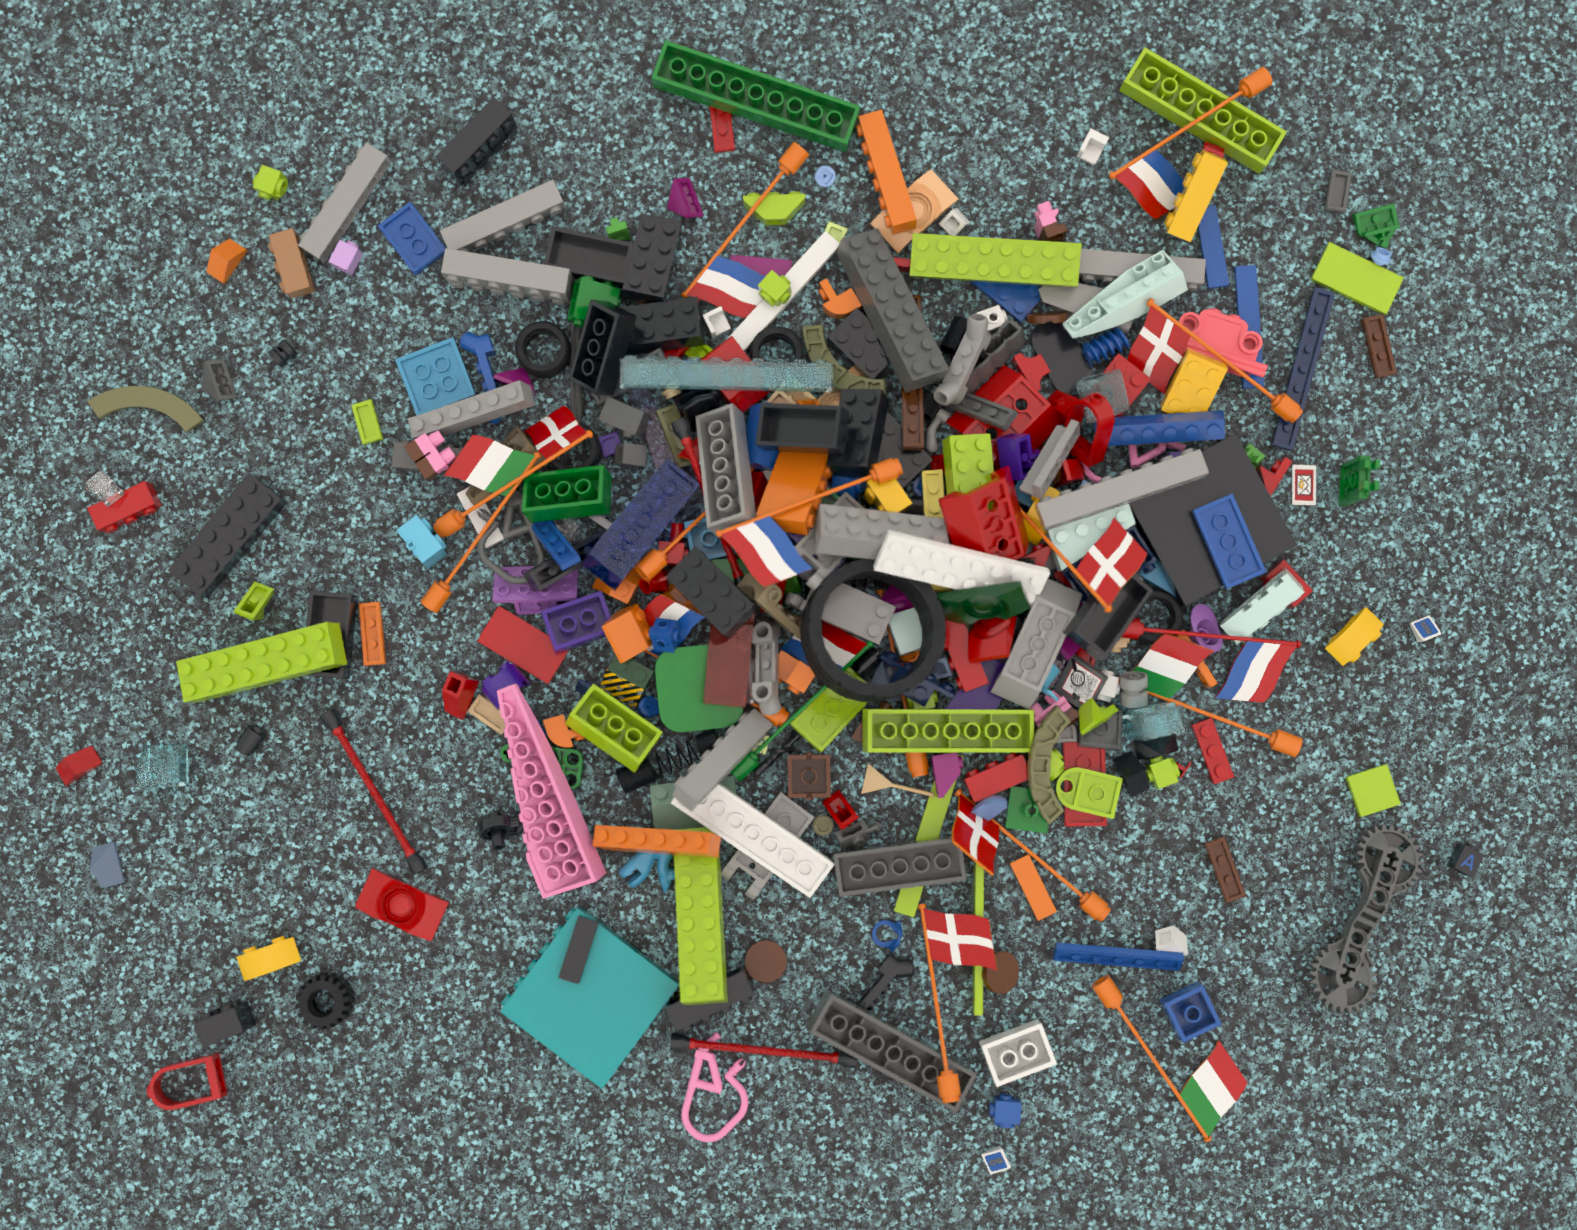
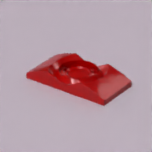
[968,615,1017,663]
[355,868,449,941]

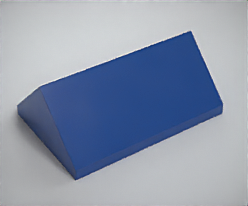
[746,402,780,471]

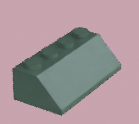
[650,776,737,830]

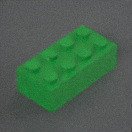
[522,465,612,522]

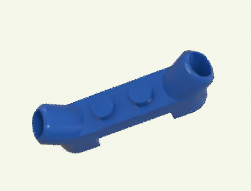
[460,331,502,424]

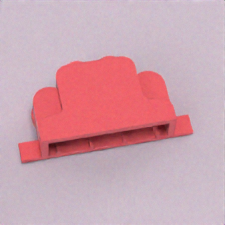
[1178,308,1268,378]

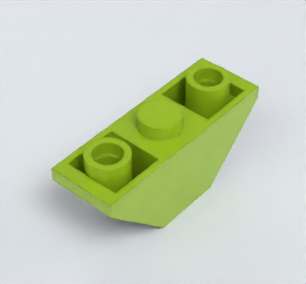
[743,191,805,225]

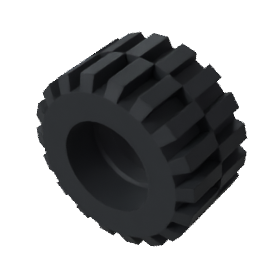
[295,973,355,1030]

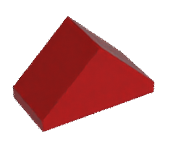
[55,745,103,786]
[822,790,859,830]

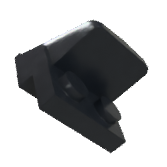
[672,380,720,432]

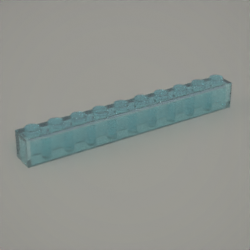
[620,356,833,392]

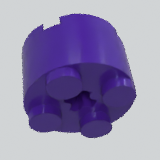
[481,661,530,710]

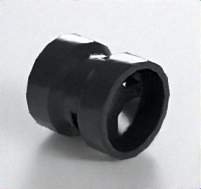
[268,339,298,368]

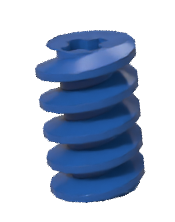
[1082,327,1129,368]

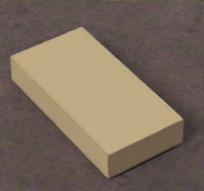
[467,694,505,735]

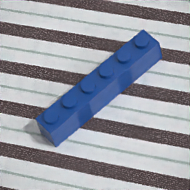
[1095,410,1225,446]

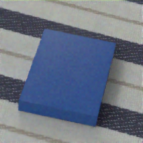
[378,202,445,276]

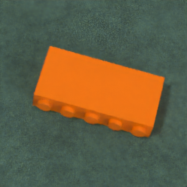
[756,451,833,535]

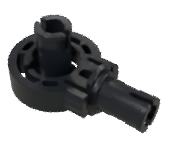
[478,812,524,850]

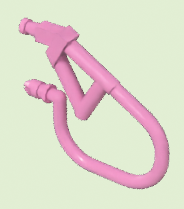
[1081,442,1186,483]
[681,1031,748,1142]

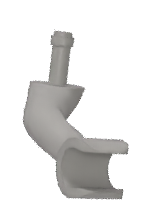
[926,408,950,456]

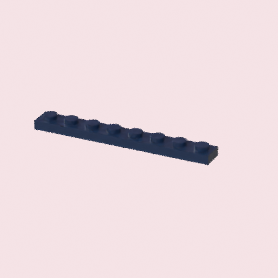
[1271,287,1335,451]

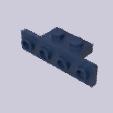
[879,650,956,707]

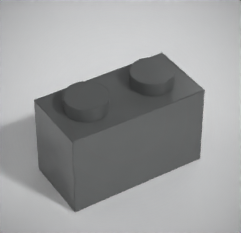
[598,397,650,439]

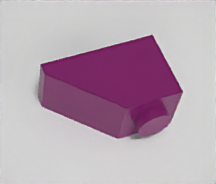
[930,752,963,798]

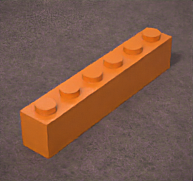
[855,110,917,235]
[592,825,721,858]

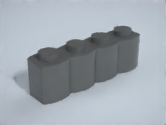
[965,319,1026,393]

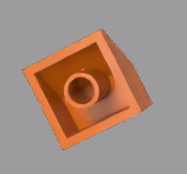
[601,603,652,664]

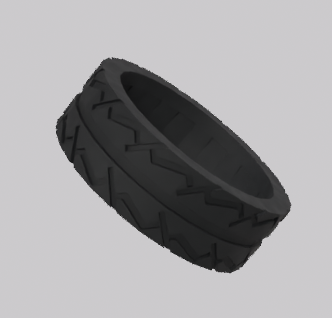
[800,558,946,702]

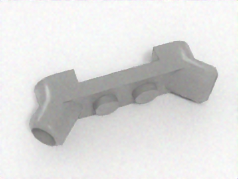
[933,314,991,406]
[752,621,782,715]

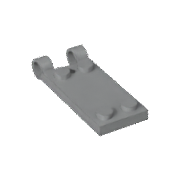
[795,491,865,591]
[784,568,896,646]
[721,792,814,900]

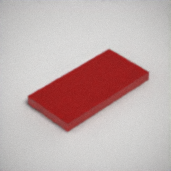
[477,606,570,684]
[1062,742,1107,827]

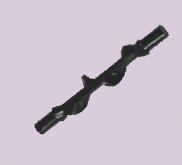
[753,729,802,777]

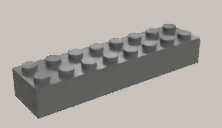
[836,228,949,393]
[805,989,977,1112]

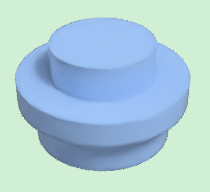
[1370,247,1392,266]

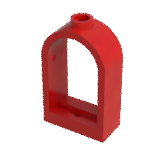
[1064,393,1115,468]
[146,1052,228,1110]

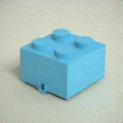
[396,515,448,570]

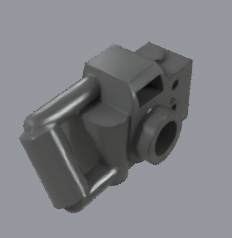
[835,820,881,850]

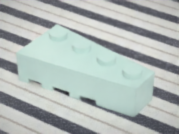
[1045,503,1136,572]
[1220,568,1304,645]

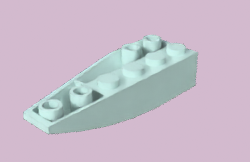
[1063,250,1188,338]

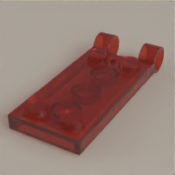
[703,613,755,708]

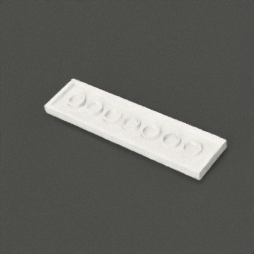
[874,530,1050,607]
[671,783,835,898]

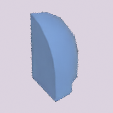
[971,795,1007,821]

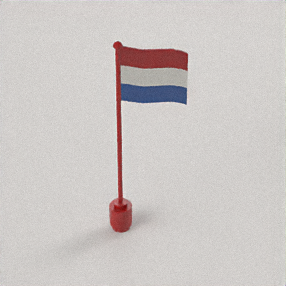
[1121,618,1301,703]

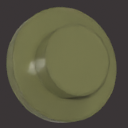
[813,815,834,836]

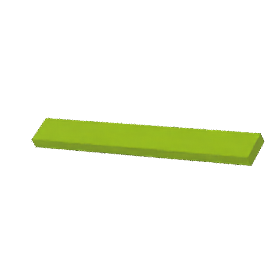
[894,752,964,917]
[972,860,984,1016]

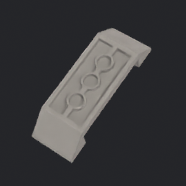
[990,579,1082,709]

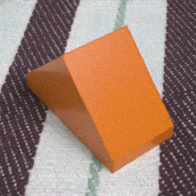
[206,238,248,284]

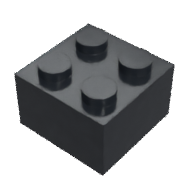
[194,1000,256,1048]

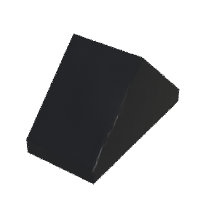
[1112,751,1150,798]

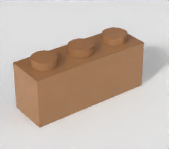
[268,228,315,299]

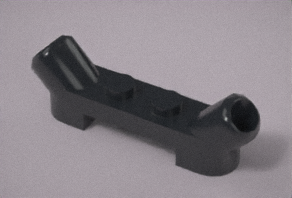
[848,952,914,1011]

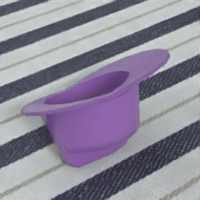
[1188,604,1223,652]

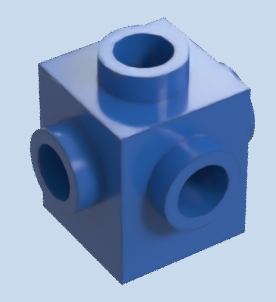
[649,618,681,653]

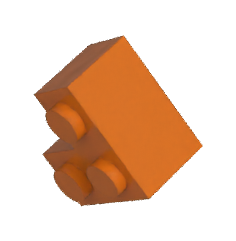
[778,650,815,695]

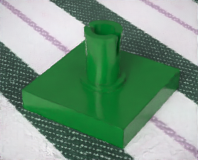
[1004,786,1048,834]

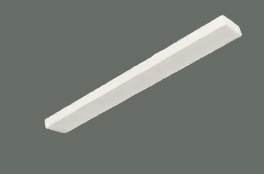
[727,231,839,352]

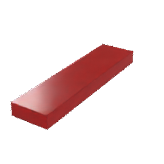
[709,106,735,153]

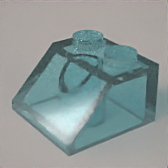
[1076,369,1131,424]
[136,744,188,788]

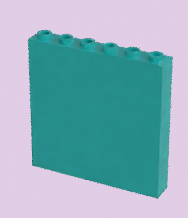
[500,906,680,1089]

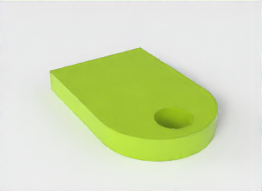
[1055,767,1123,819]

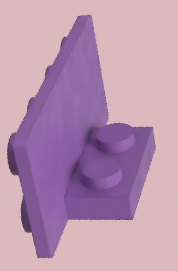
[492,566,579,615]

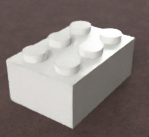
[979,1019,1057,1087]

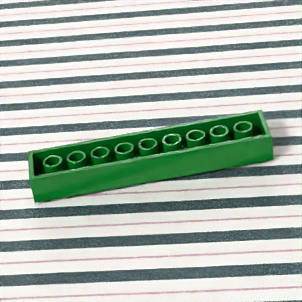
[651,40,861,152]

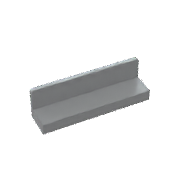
[1019,419,1080,499]

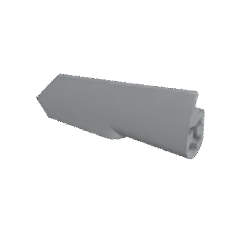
[1038,283,1133,334]

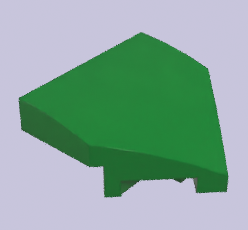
[1352,203,1400,249]

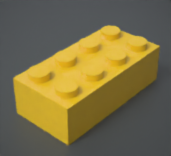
[1164,149,1228,242]

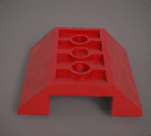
[945,365,1062,471]
[938,466,1029,560]

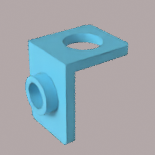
[1041,664,1060,701]

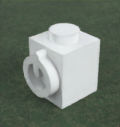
[1096,670,1120,702]

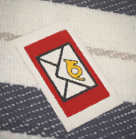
[1292,465,1316,505]

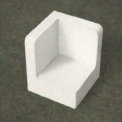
[1076,129,1109,165]
[703,306,731,339]
[1155,926,1188,956]

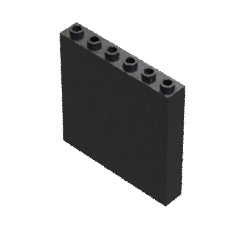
[1129,433,1297,607]

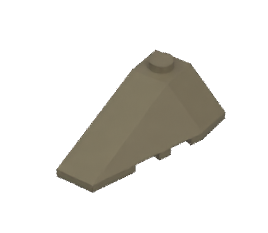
[465,426,546,505]

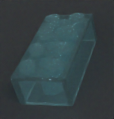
[1123,702,1188,740]

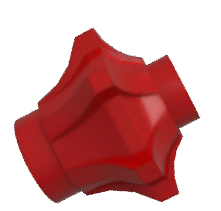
[639,569,669,594]

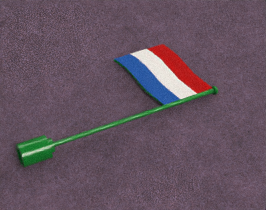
[730,621,873,781]

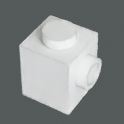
[975,305,1007,333]

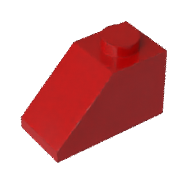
[1054,459,1085,488]

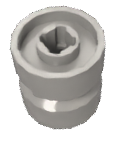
[1120,671,1148,708]

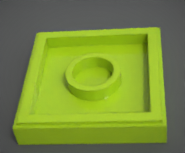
[1345,764,1401,817]

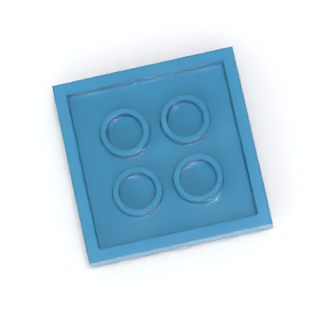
[395,337,476,416]

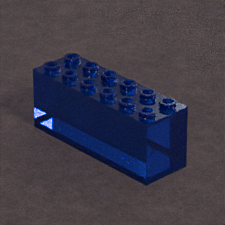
[582,458,700,591]

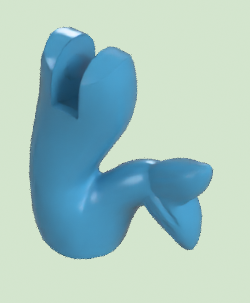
[618,852,675,893]

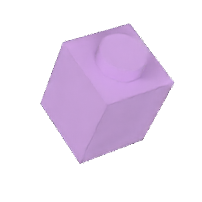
[328,240,363,276]

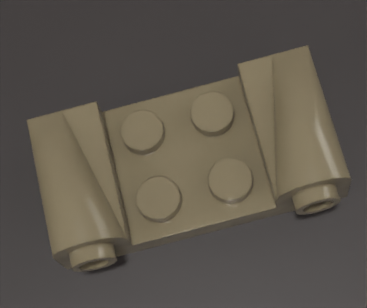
[737,573,802,640]

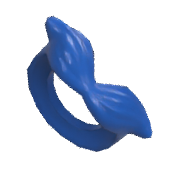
[872,920,903,952]

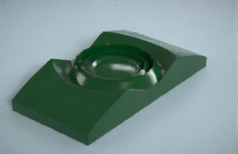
[936,581,1030,625]

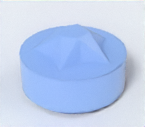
[814,165,836,187]

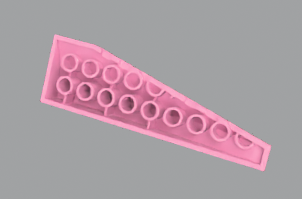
[497,683,606,899]

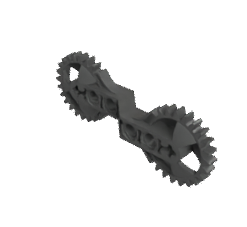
[1306,824,1424,1014]

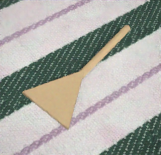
[861,763,934,797]

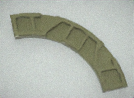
[802,325,886,395]
[87,386,205,433]
[1027,705,1071,825]

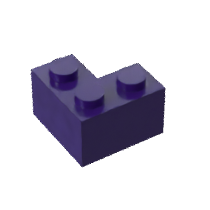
[997,433,1042,481]

